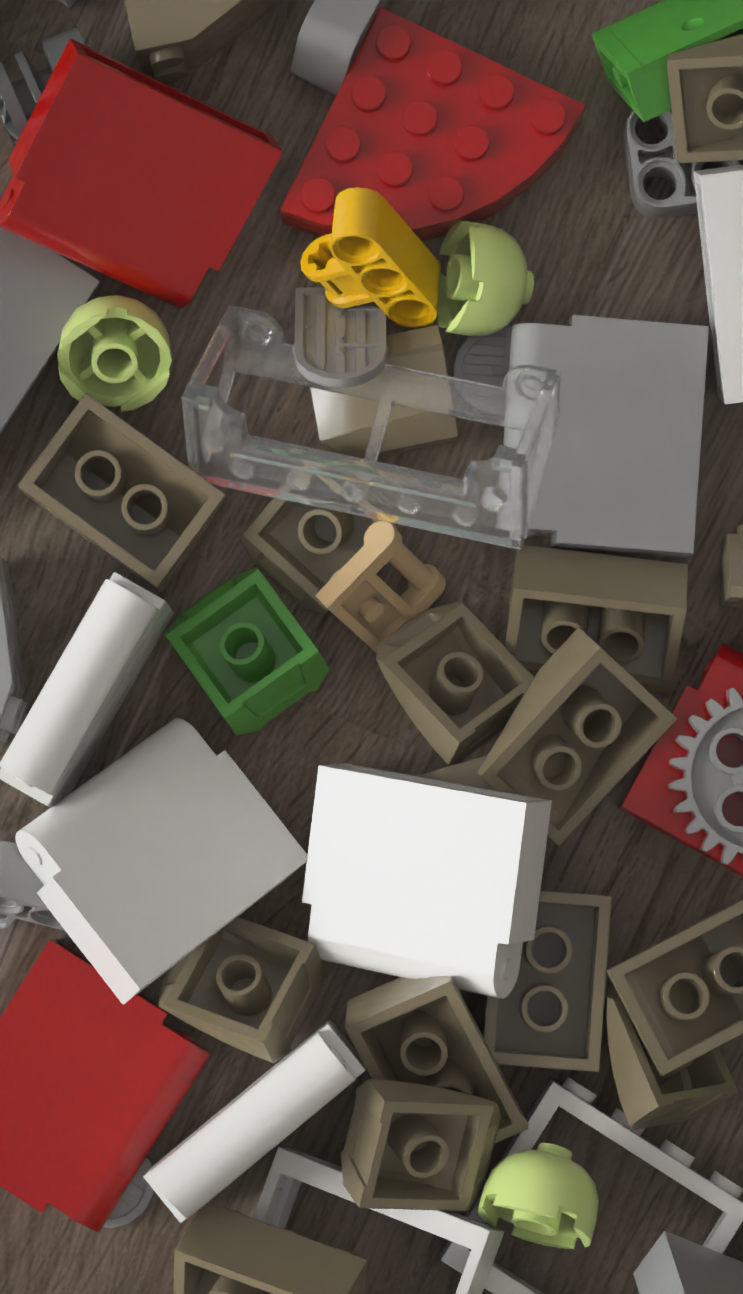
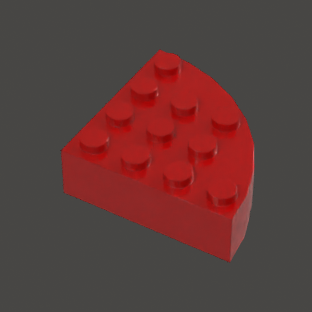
[280,7,586,241]

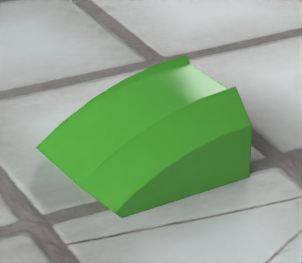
[164,567,330,735]

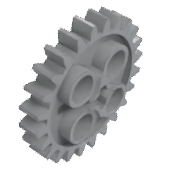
[668,688,743,865]

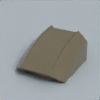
[309,325,458,461]
[241,444,409,614]
[376,602,535,765]
[159,917,325,1063]
[606,985,738,1132]
[341,1079,501,1211]

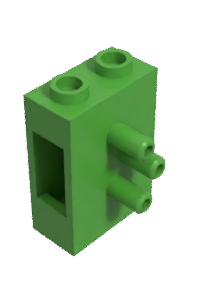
[591,0,743,122]

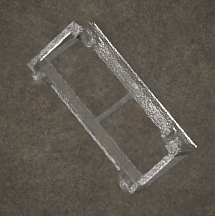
[181,305,561,550]

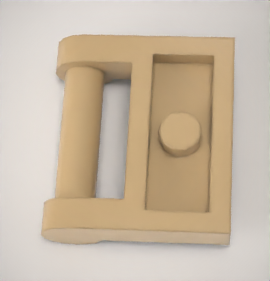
[315,521,446,653]

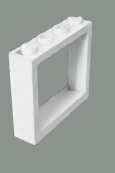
[440,1077,743,1294]
[253,1147,505,1294]

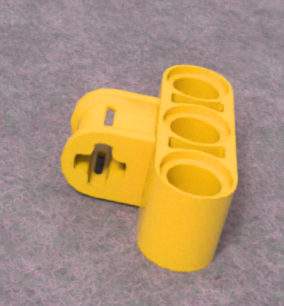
[300,187,441,328]

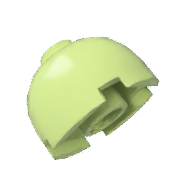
[436,220,534,336]
[57,295,172,412]
[478,1143,599,1249]

